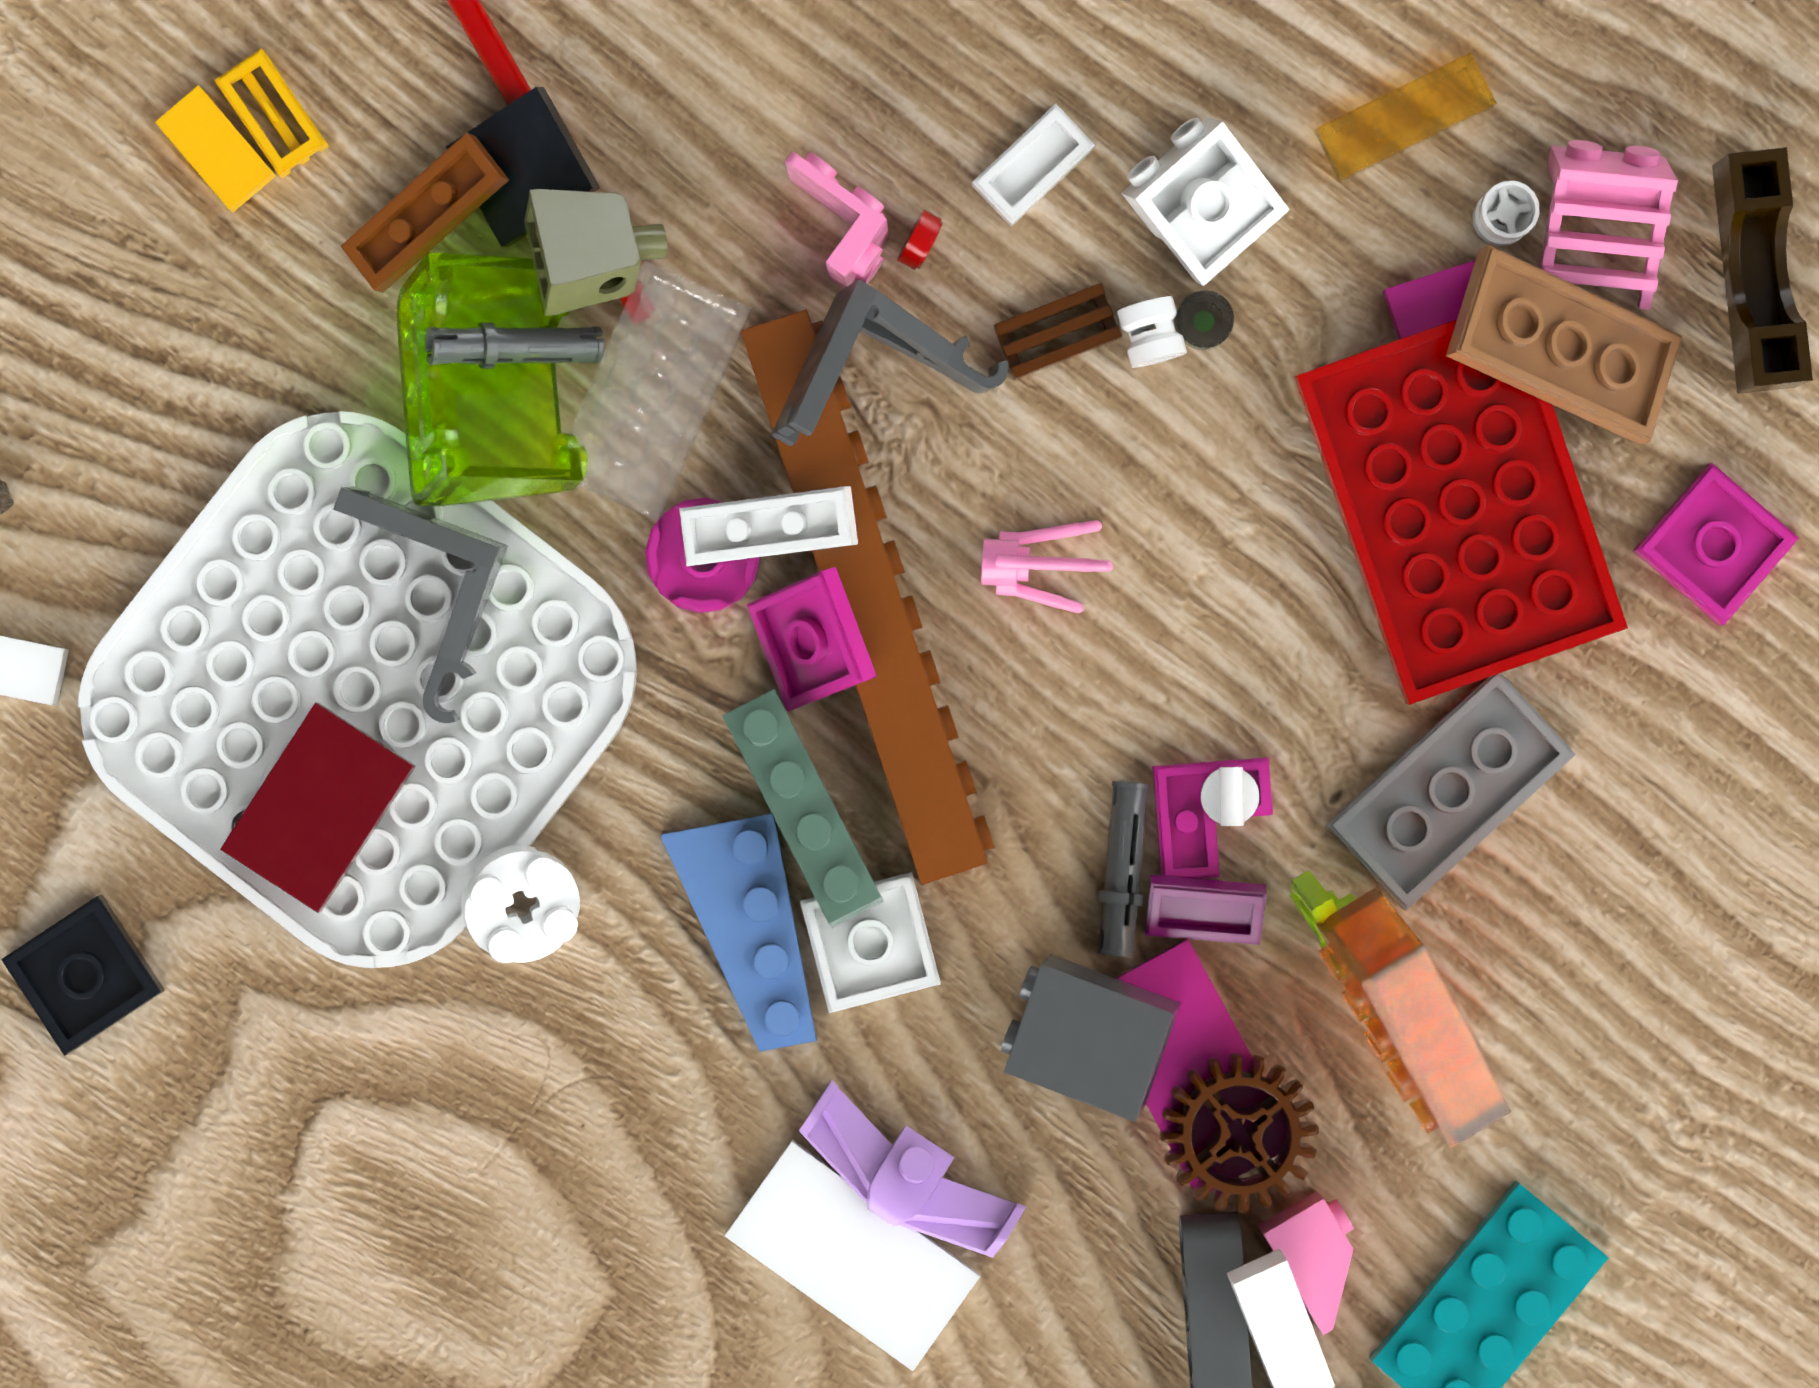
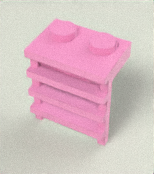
[1539,140,1678,310]

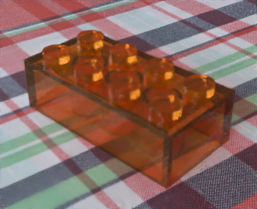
[1316,887,1511,1148]

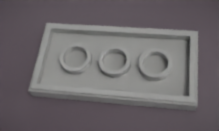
[1326,673,1576,911]

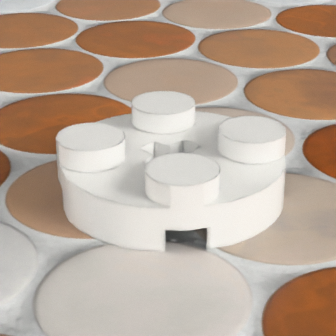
[461,845,580,963]

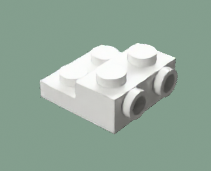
[1121,117,1290,286]

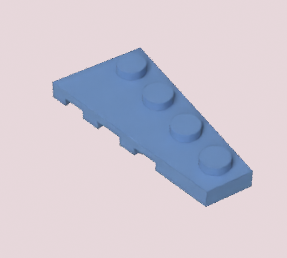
[660,813,817,1052]

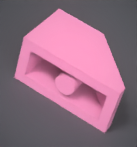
[1258,1191,1354,1335]

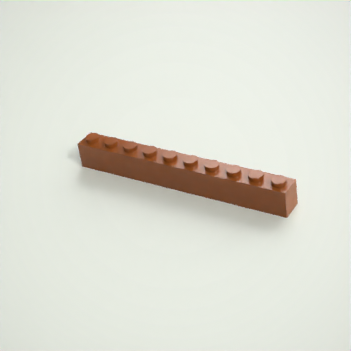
[741,309,995,885]

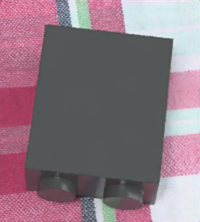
[1001,954,1181,1122]

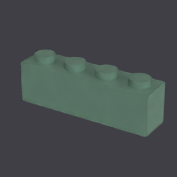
[722,689,884,928]

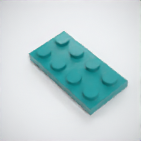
[1369,1181,1609,1388]

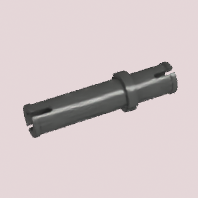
[425,322,604,369]
[1097,781,1150,958]

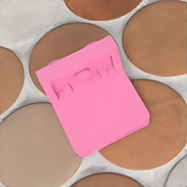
[785,151,889,289]

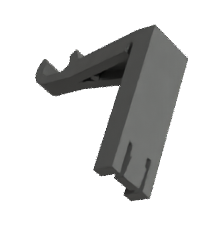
[771,279,1009,447]
[333,486,509,723]

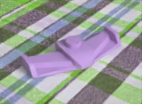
[799,1080,1026,1257]

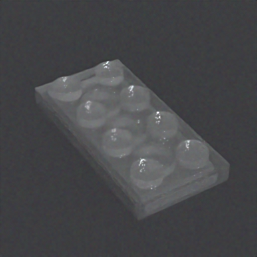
[553,261,753,520]

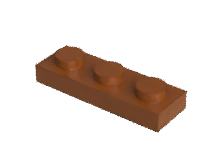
[341,133,509,293]

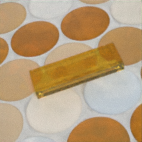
[1314,52,1497,183]

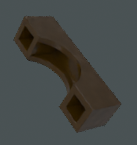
[1712,147,1813,394]

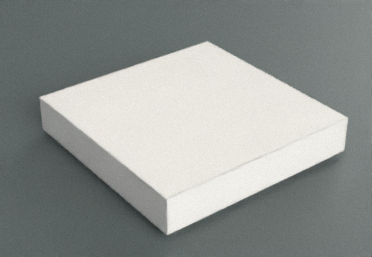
[800,872,941,1013]

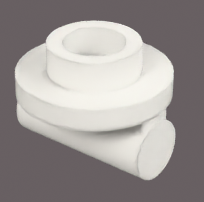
[1200,767,1259,826]

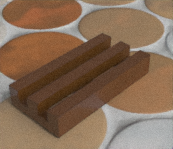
[994,283,1122,381]

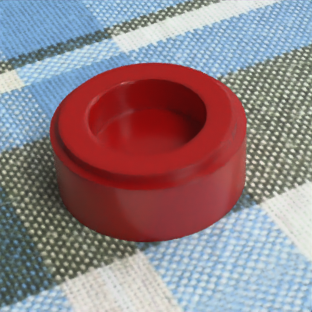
[897,209,943,270]

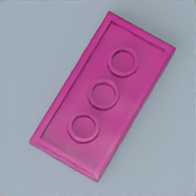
[1115,939,1285,1192]

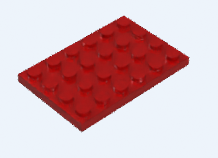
[1294,319,1628,705]

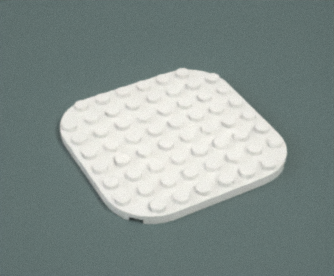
[78,411,637,968]

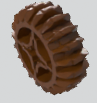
[1159,1053,1319,1213]

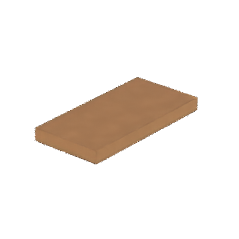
[1446,245,1682,444]

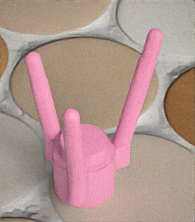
[981,520,1113,613]

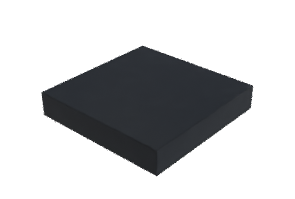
[446,87,600,247]
[1,895,165,1056]

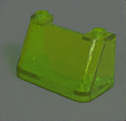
[396,252,588,507]

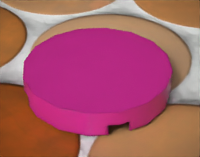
[645,498,761,613]

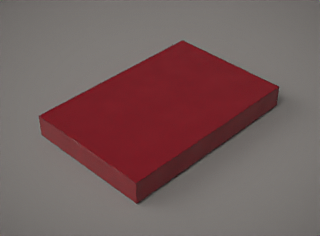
[220,702,416,913]

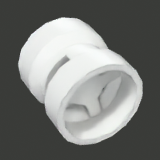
[1472,181,1540,247]
[1117,296,1187,368]

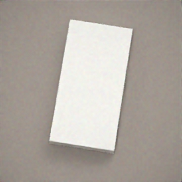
[725,1139,980,1371]

